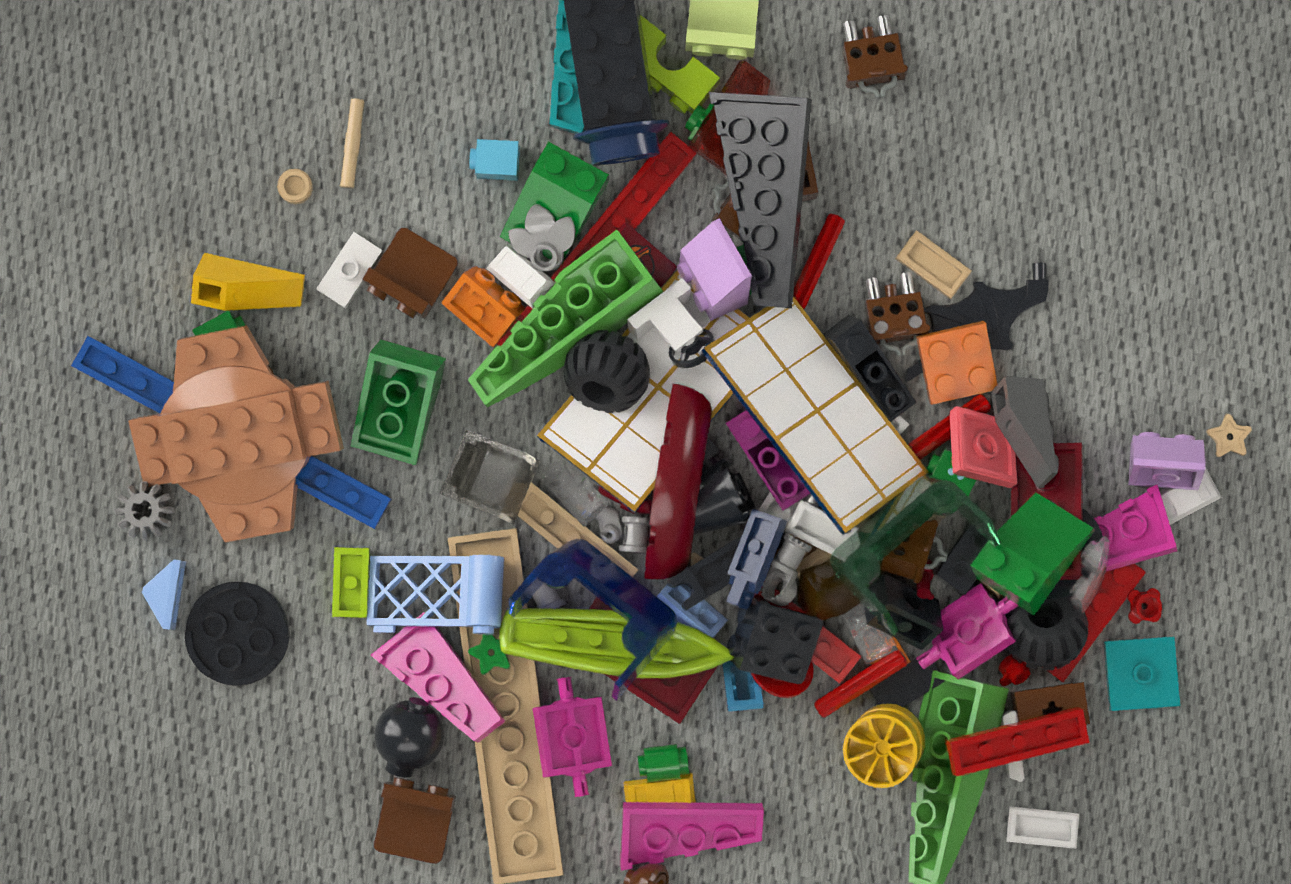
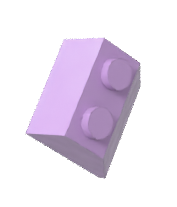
[677,219,752,321]
[1128,432,1205,490]

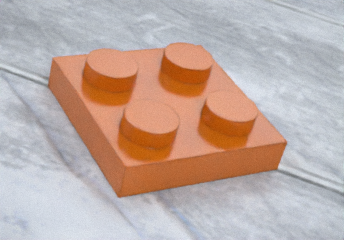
[916,321,998,405]

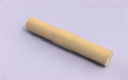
[340,98,364,189]

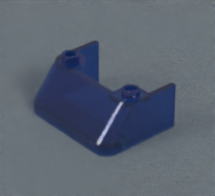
[508,539,677,701]

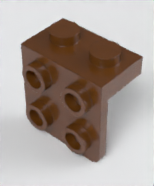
[362,228,458,319]
[374,777,456,864]

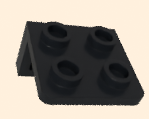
[727,594,823,684]

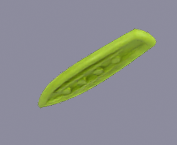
[499,608,734,678]

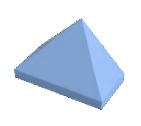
[142,560,186,630]
[657,584,728,638]

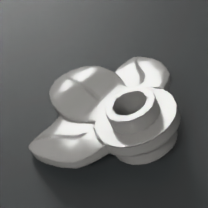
[508,204,575,272]

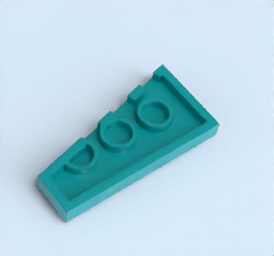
[549,0,586,134]

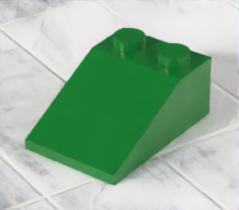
[500,141,609,269]
[350,339,446,465]
[971,492,1095,615]

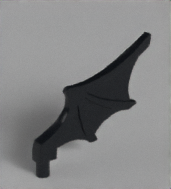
[905,263,1048,382]

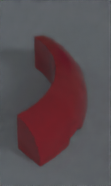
[644,384,712,580]

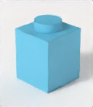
[469,139,520,181]

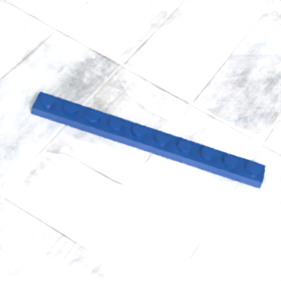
[71,336,392,530]

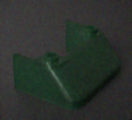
[830,475,1001,636]

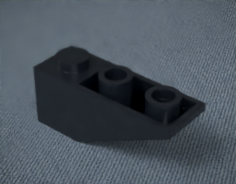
[823,315,917,422]

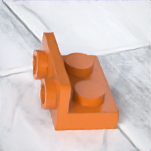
[441,266,525,347]

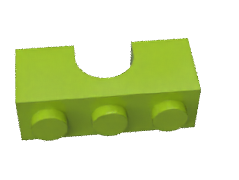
[640,15,720,114]

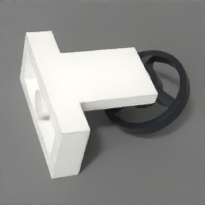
[627,278,715,368]

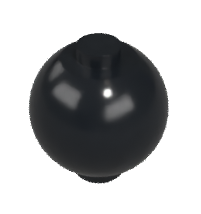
[374,697,444,778]

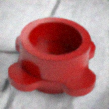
[1127,588,1162,624]
[999,654,1030,687]

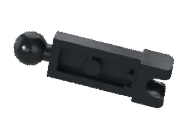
[667,530,785,611]

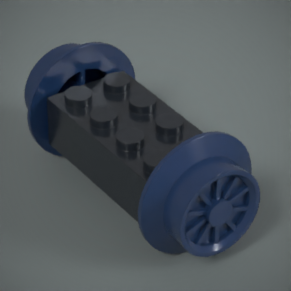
[564,0,670,166]

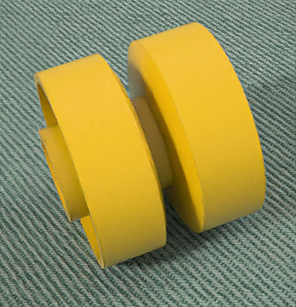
[843,704,925,788]

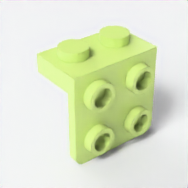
[685,0,759,60]

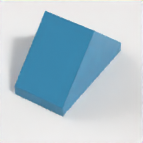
[722,661,764,712]

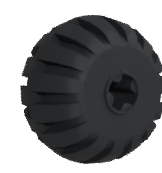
[564,330,650,413]
[1006,596,1088,671]

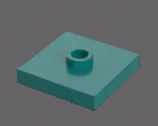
[1103,636,1180,711]

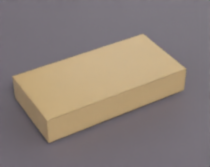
[895,230,971,299]

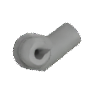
[583,497,623,544]

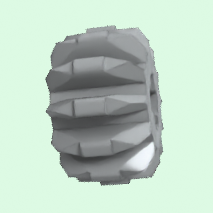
[114,481,175,541]

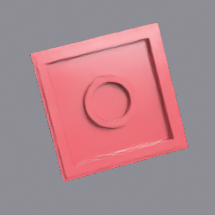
[950,406,1017,488]

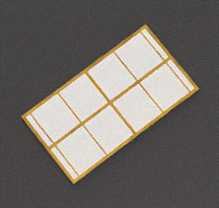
[537,270,750,513]
[701,296,928,536]

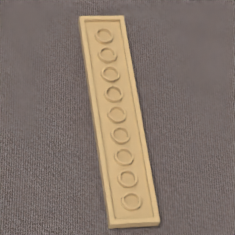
[448,528,564,884]

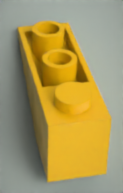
[191,253,305,311]

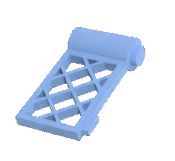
[367,555,504,635]

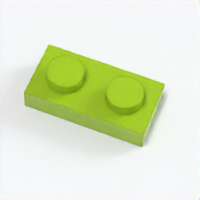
[332,547,370,618]

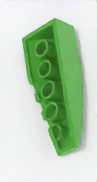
[468,230,664,407]
[908,670,1009,884]

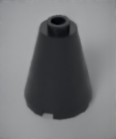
[693,457,755,535]

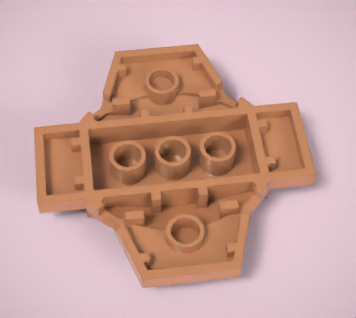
[128,325,344,542]

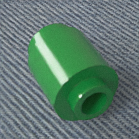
[637,744,689,783]

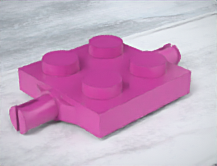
[916,583,1019,680]
[532,677,612,797]

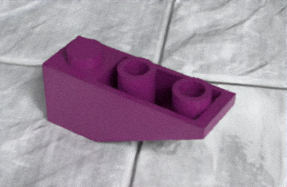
[726,408,812,511]

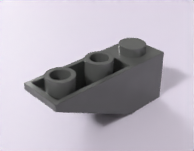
[991,376,1059,488]

